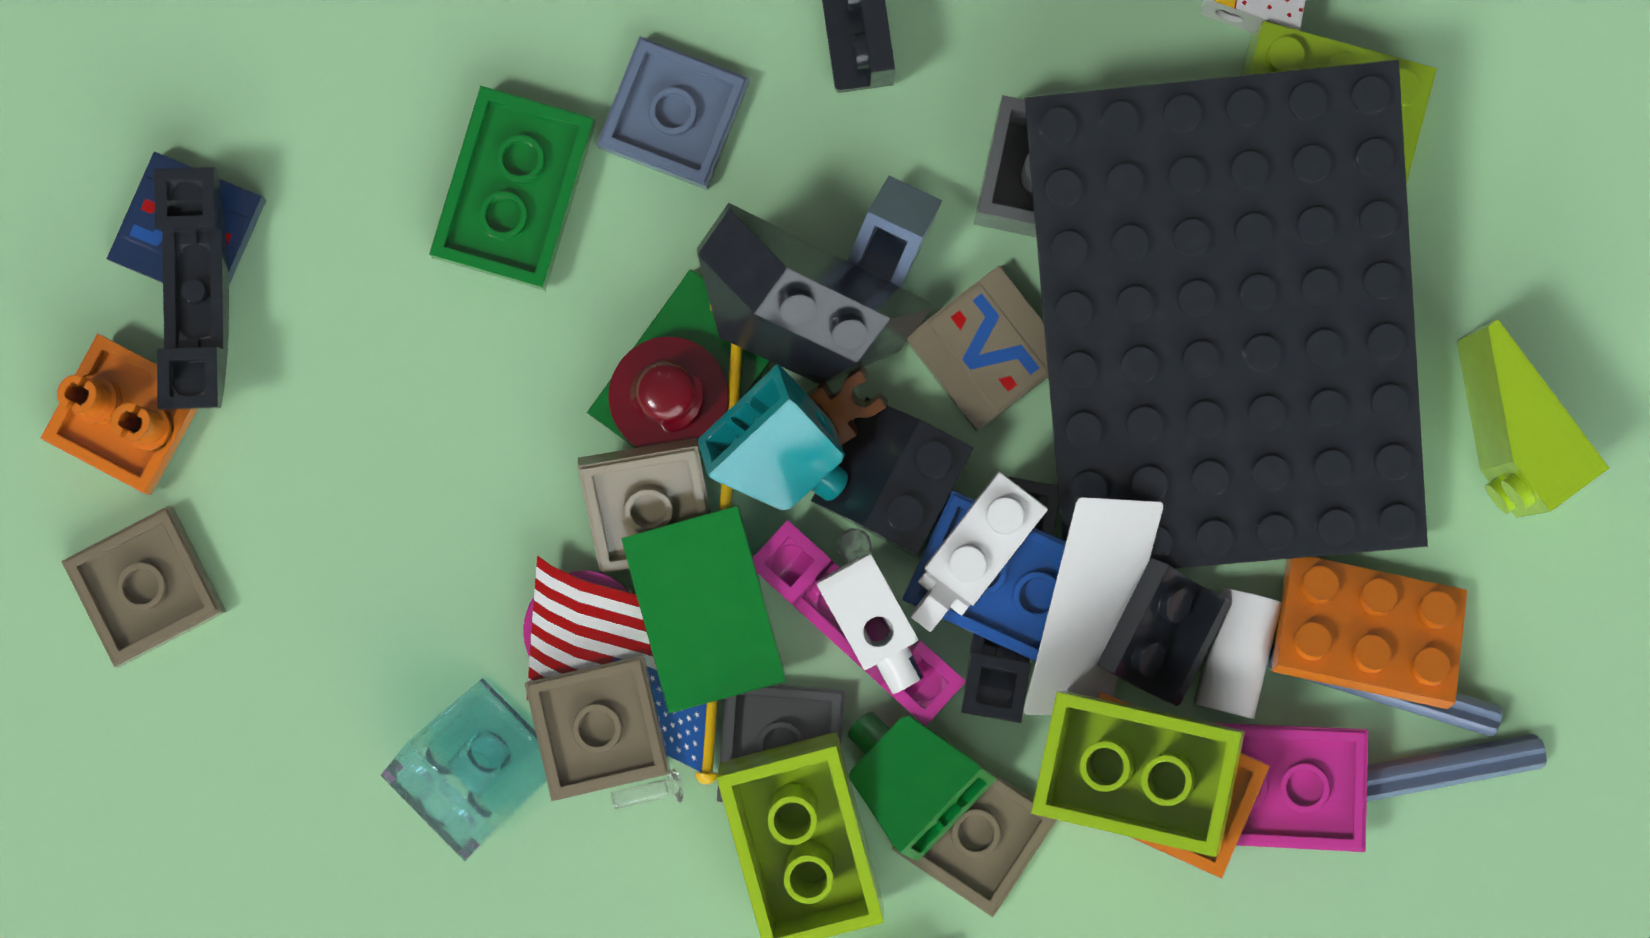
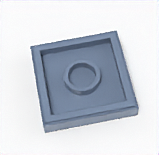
[596,36,750,190]

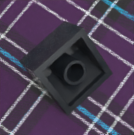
[811,397,974,557]

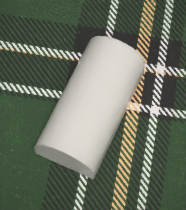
[1193,588,1282,719]

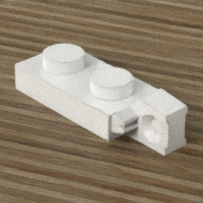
[911,471,1048,632]

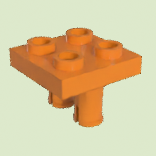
[40,333,198,495]

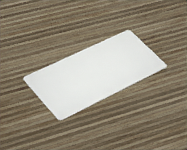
[1024,497,1163,715]

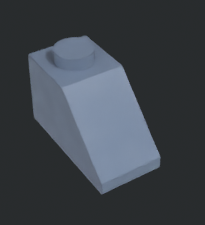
[847,175,942,288]

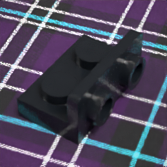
[822,0,895,93]
[1097,558,1231,706]

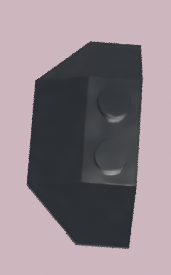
[697,203,932,384]

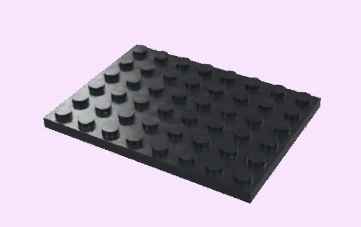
[1024,60,1428,569]

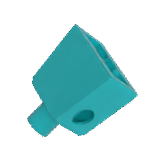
[698,364,848,510]

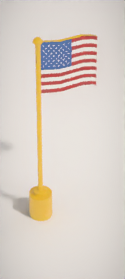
[526,304,743,785]

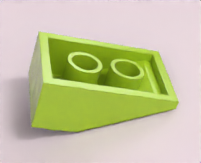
[1457,319,1610,518]

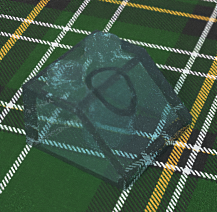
[380,678,547,861]

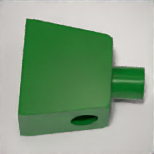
[848,711,997,861]

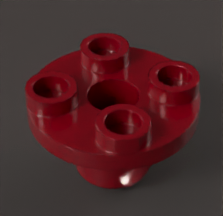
[608,337,728,449]

